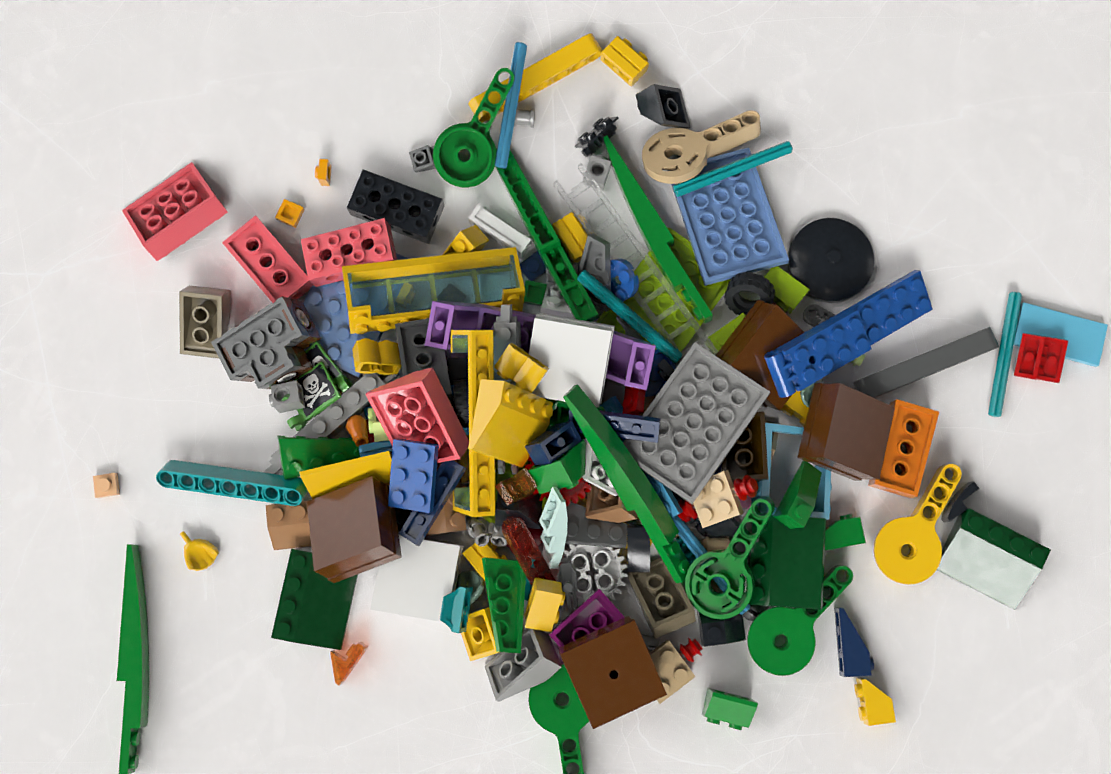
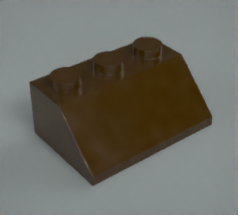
[722,411,769,485]

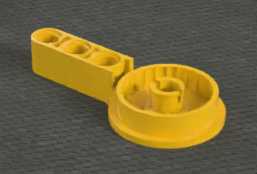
[873,464,962,584]

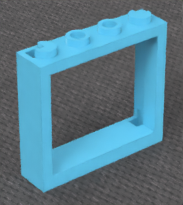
[751,423,832,520]

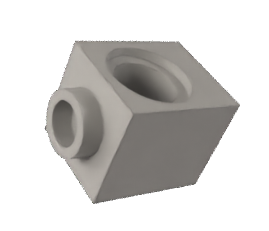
[583,155,611,191]
[269,380,305,413]

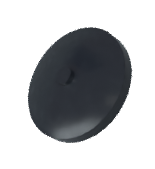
[788,218,874,303]

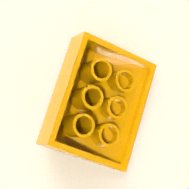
[468,380,553,467]
[299,451,392,499]

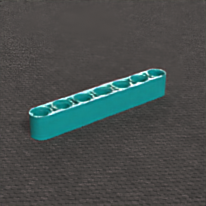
[156,460,308,506]

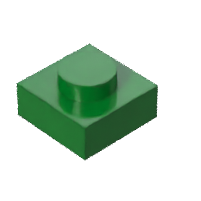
[524,280,547,306]

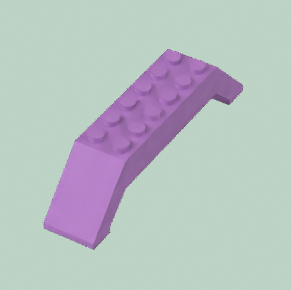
[425,301,656,390]

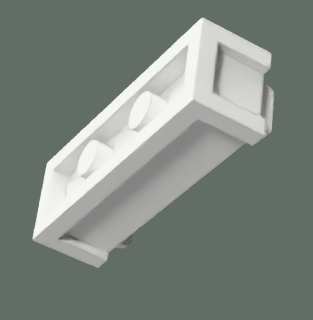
[468,204,532,258]

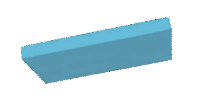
[1014,302,1108,367]

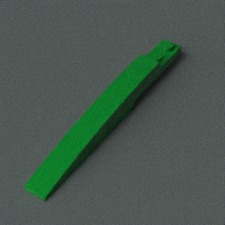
[603,136,713,324]
[495,148,599,322]
[563,384,690,583]
[116,544,149,774]

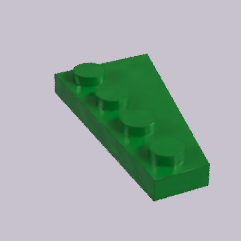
[277,435,369,480]
[482,557,527,653]

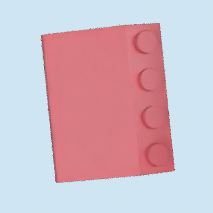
[122,162,228,261]
[366,368,469,463]

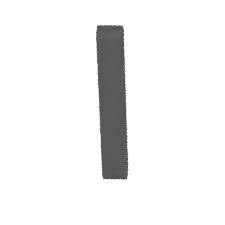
[853,327,999,398]

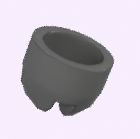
[743,604,761,621]

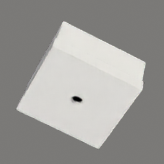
[528,313,615,407]
[370,535,464,622]

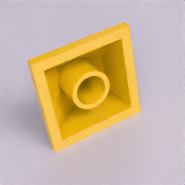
[461,607,499,661]

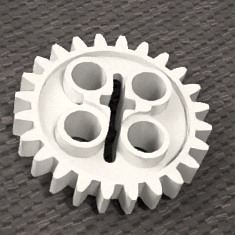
[556,544,628,606]

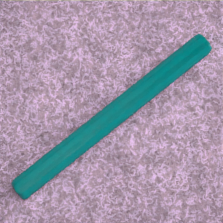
[673,141,793,197]
[577,270,682,363]
[988,292,1022,417]

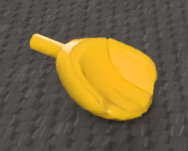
[180,531,219,571]

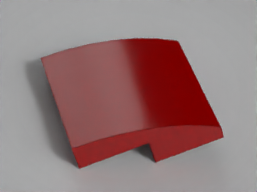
[1014,333,1069,383]

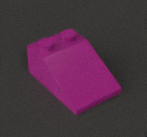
[549,589,624,647]

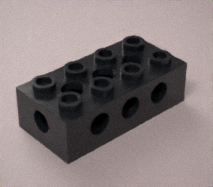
[347,169,445,244]

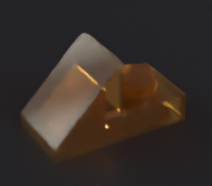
[495,468,538,506]
[330,642,368,686]

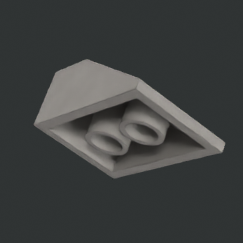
[484,628,562,702]

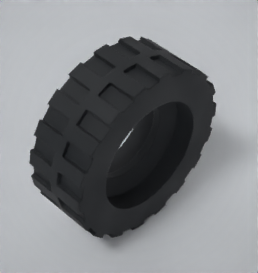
[724,272,775,316]
[453,379,469,428]

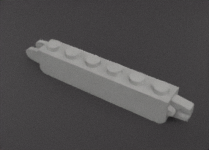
[494,304,521,474]
[264,373,399,475]

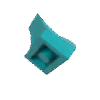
[440,586,473,633]

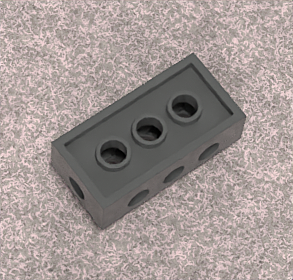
[395,318,454,406]

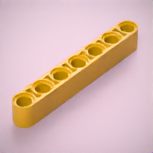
[468,33,603,123]

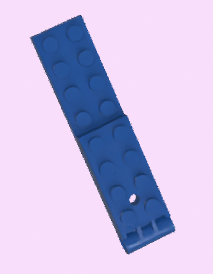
[764,270,933,398]

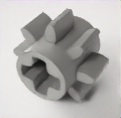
[487,523,515,546]

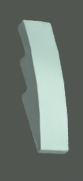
[539,487,568,569]

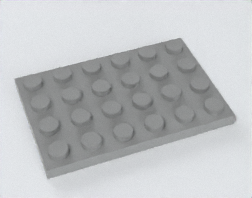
[623,343,770,504]

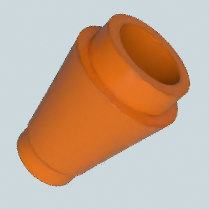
[346,415,369,447]

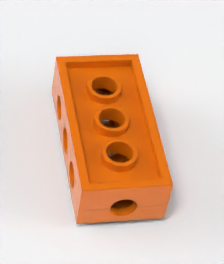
[868,399,939,498]

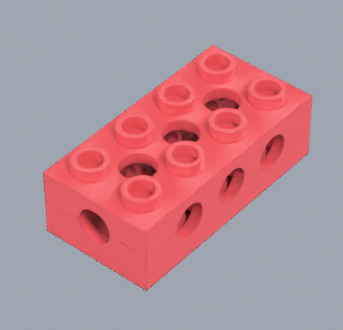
[222,215,313,303]
[301,218,397,287]

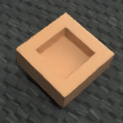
[93,473,120,498]

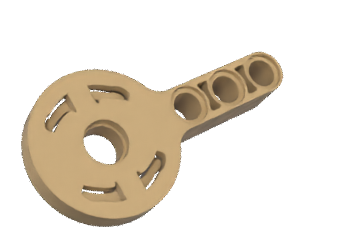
[642,110,761,184]

